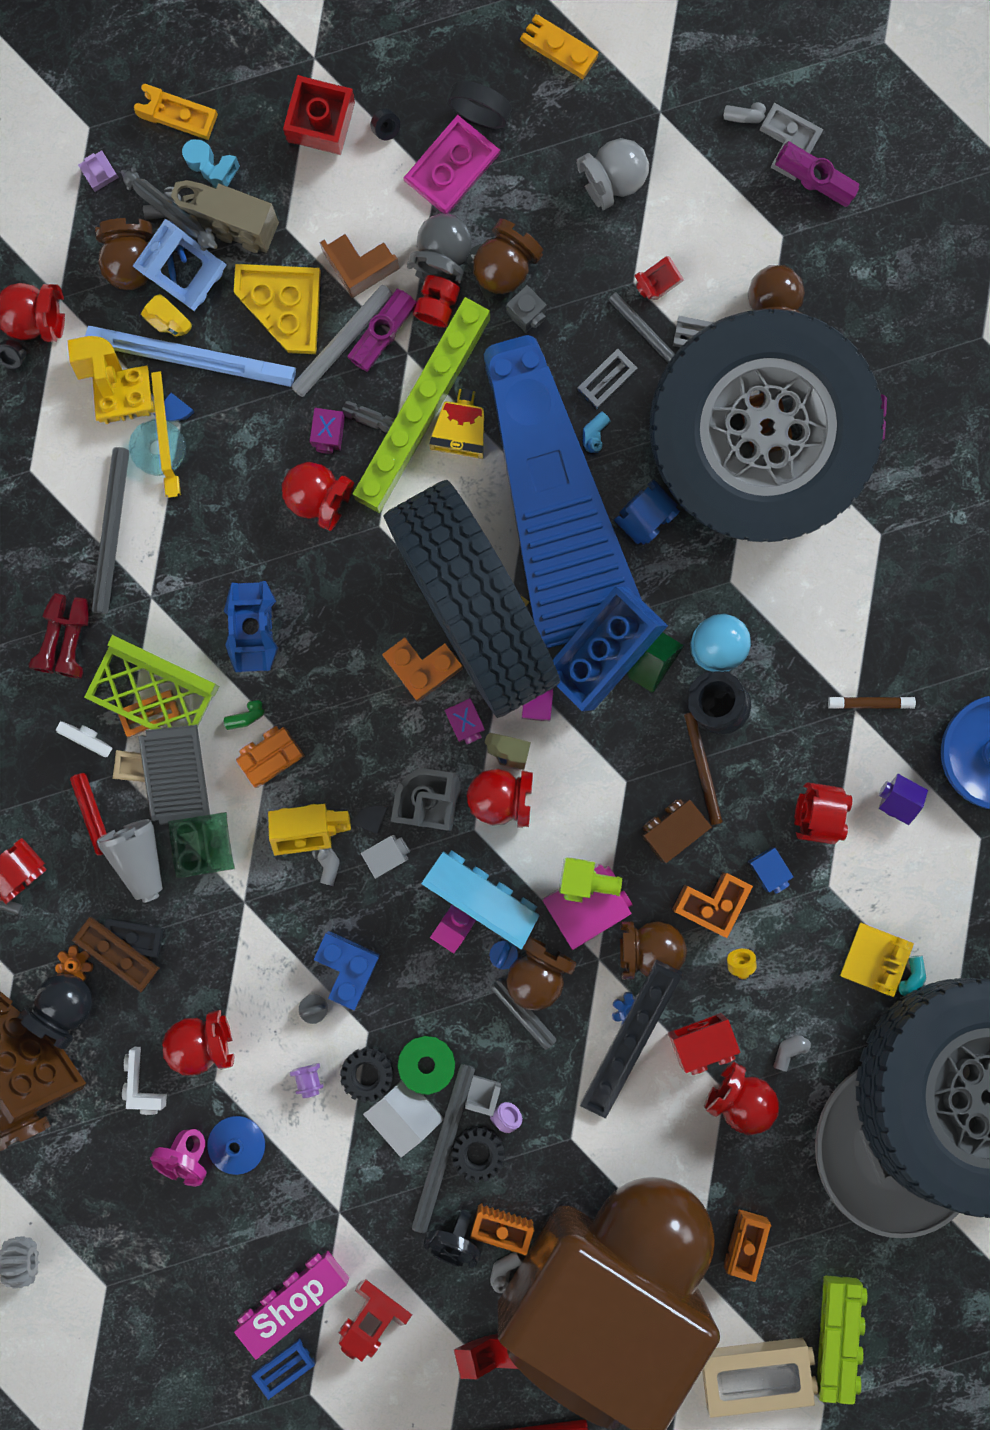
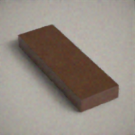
[72,917,160,993]

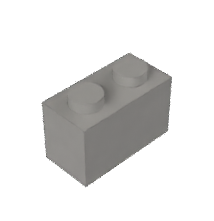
[361,835,410,879]

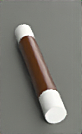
[828,697,916,708]

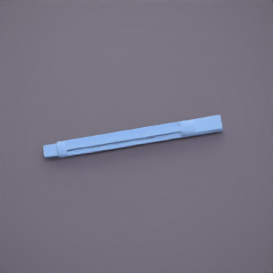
[85,326,296,387]

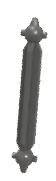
[121,167,217,251]

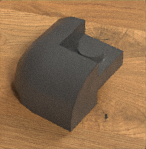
[391,769,461,831]

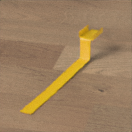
[151,371,181,498]

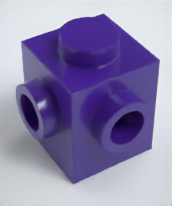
[879,774,928,825]

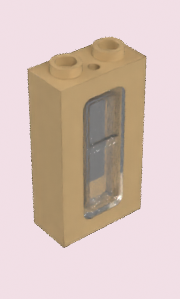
[702,1338,818,1418]

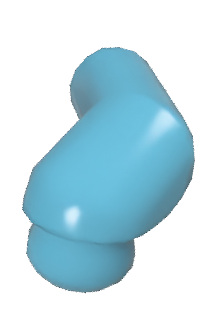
[583,411,611,453]

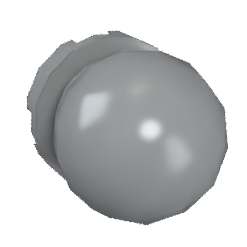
[577,138,649,210]

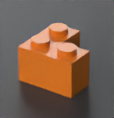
[382,638,463,702]
[672,872,753,938]

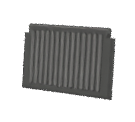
[138,725,211,825]

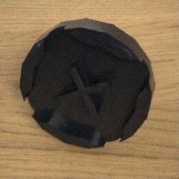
[424,1209,481,1268]

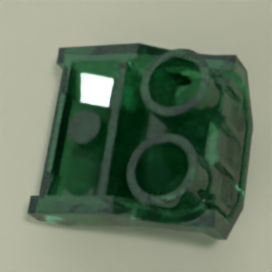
[168,812,235,878]

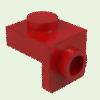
[634,256,684,300]

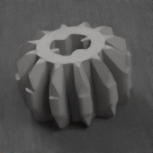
[0,1236,40,1289]

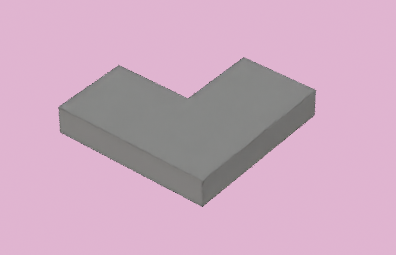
[760,103,823,181]

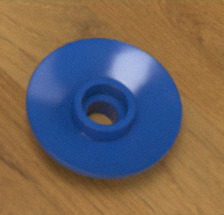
[207,1116,265,1175]

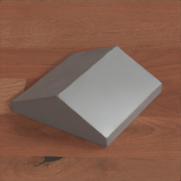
[363,1080,444,1157]

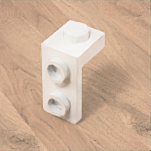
[122,1047,167,1115]

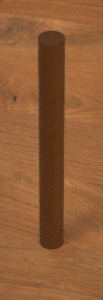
[684,713,723,825]

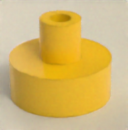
[727,948,757,979]

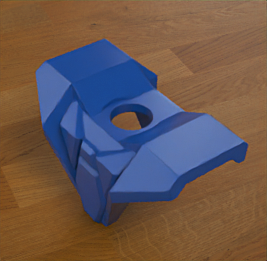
[224,581,278,672]

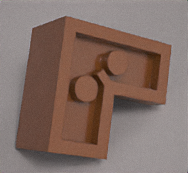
[320,234,400,298]

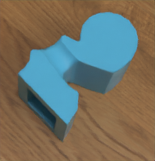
[182,139,240,188]

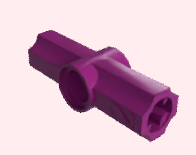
[775,141,859,207]
[347,288,417,372]

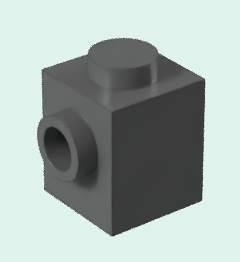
[506,285,547,333]

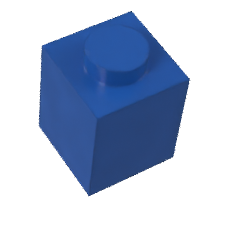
[747,847,793,894]

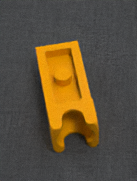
[134,84,218,140]

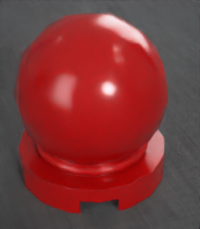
[0,283,65,342]
[282,462,355,531]
[467,768,533,828]
[162,1010,235,1076]
[704,1061,779,1136]

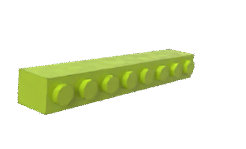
[353,297,490,513]

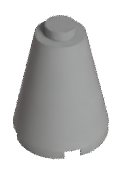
[97,819,163,903]

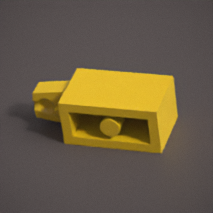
[268,804,351,856]

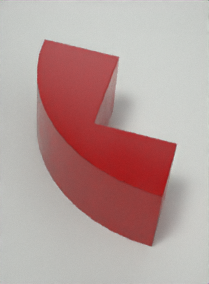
[454,1333,518,1379]

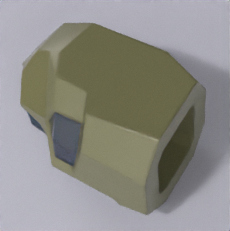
[485,733,531,770]

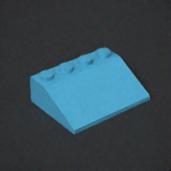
[421,850,539,949]

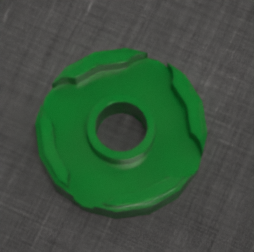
[398,1036,455,1095]

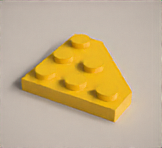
[234,264,321,354]

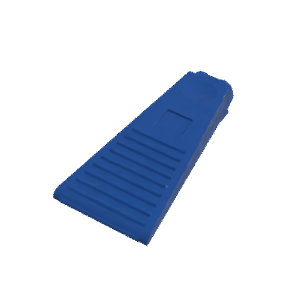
[484,335,642,649]

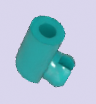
[899,955,926,996]

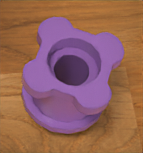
[290,1063,324,1098]

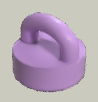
[490,1102,522,1133]

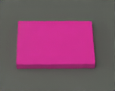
[403,115,500,214]

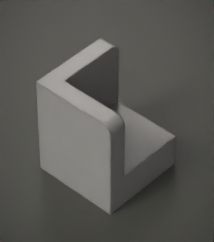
[465,1075,501,1116]

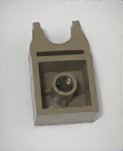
[171,180,279,253]

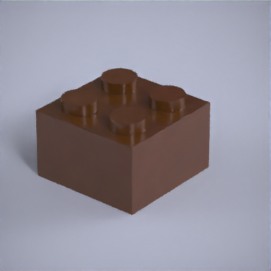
[640,799,712,863]

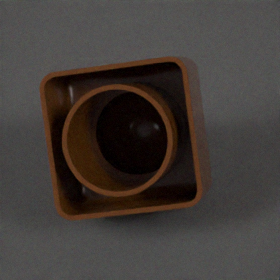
[498,1177,720,1430]

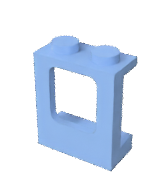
[133,219,227,311]

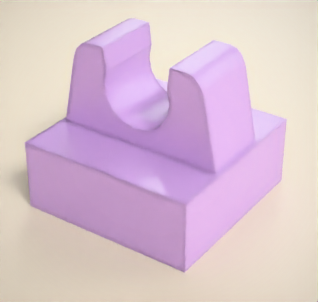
[78,151,119,192]

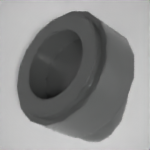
[299,994,328,1024]

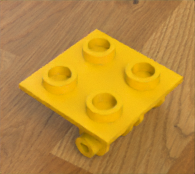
[92,365,155,424]
[840,922,914,997]

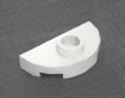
[56,721,112,757]

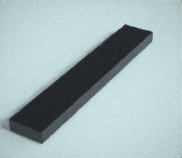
[580,959,683,1119]

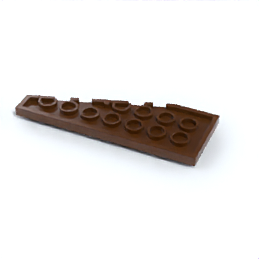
[0,991,86,1124]

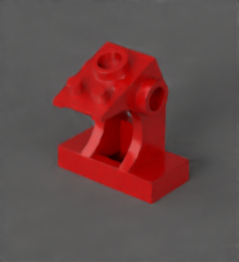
[338,1279,413,1362]

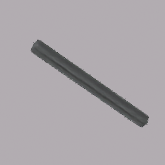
[91,447,130,615]
[412,1064,475,1233]

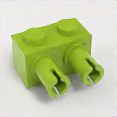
[559,857,622,902]

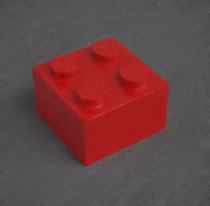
[283,75,355,155]
[668,1013,741,1075]

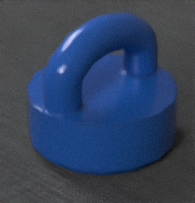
[489,940,518,970]

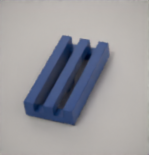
[251,1339,316,1400]

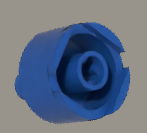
[613,479,680,545]

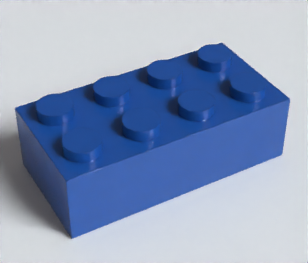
[553,586,668,711]

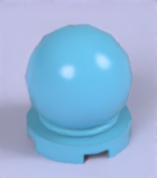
[690,614,751,672]

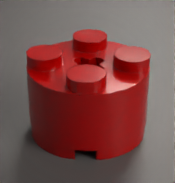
[795,782,853,844]
[0,838,47,904]

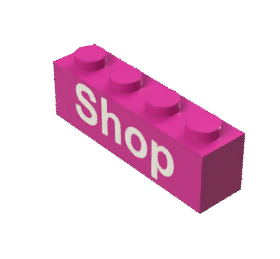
[234,1251,350,1360]

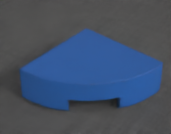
[154,393,194,422]

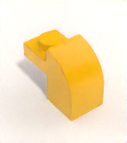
[67,336,122,397]

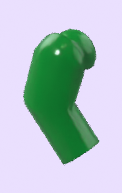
[224,700,265,730]

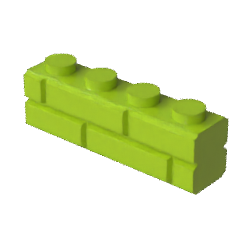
[817,1275,867,1404]

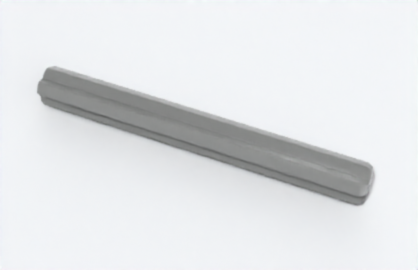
[291,285,393,397]

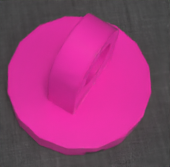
[150,1129,207,1187]

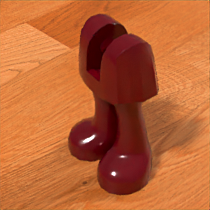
[29,593,88,679]

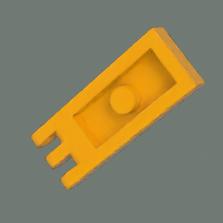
[520,14,598,79]

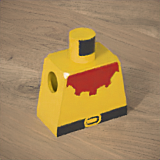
[429,389,484,459]

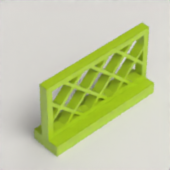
[84,635,220,729]

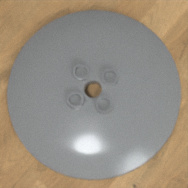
[815,1070,975,1238]

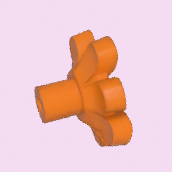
[55,945,93,981]

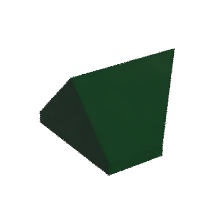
[627,632,684,693]

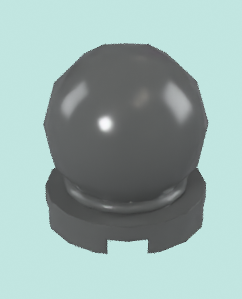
[407,213,472,286]

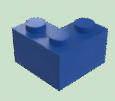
[314,931,381,1010]

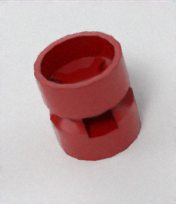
[413,275,460,328]

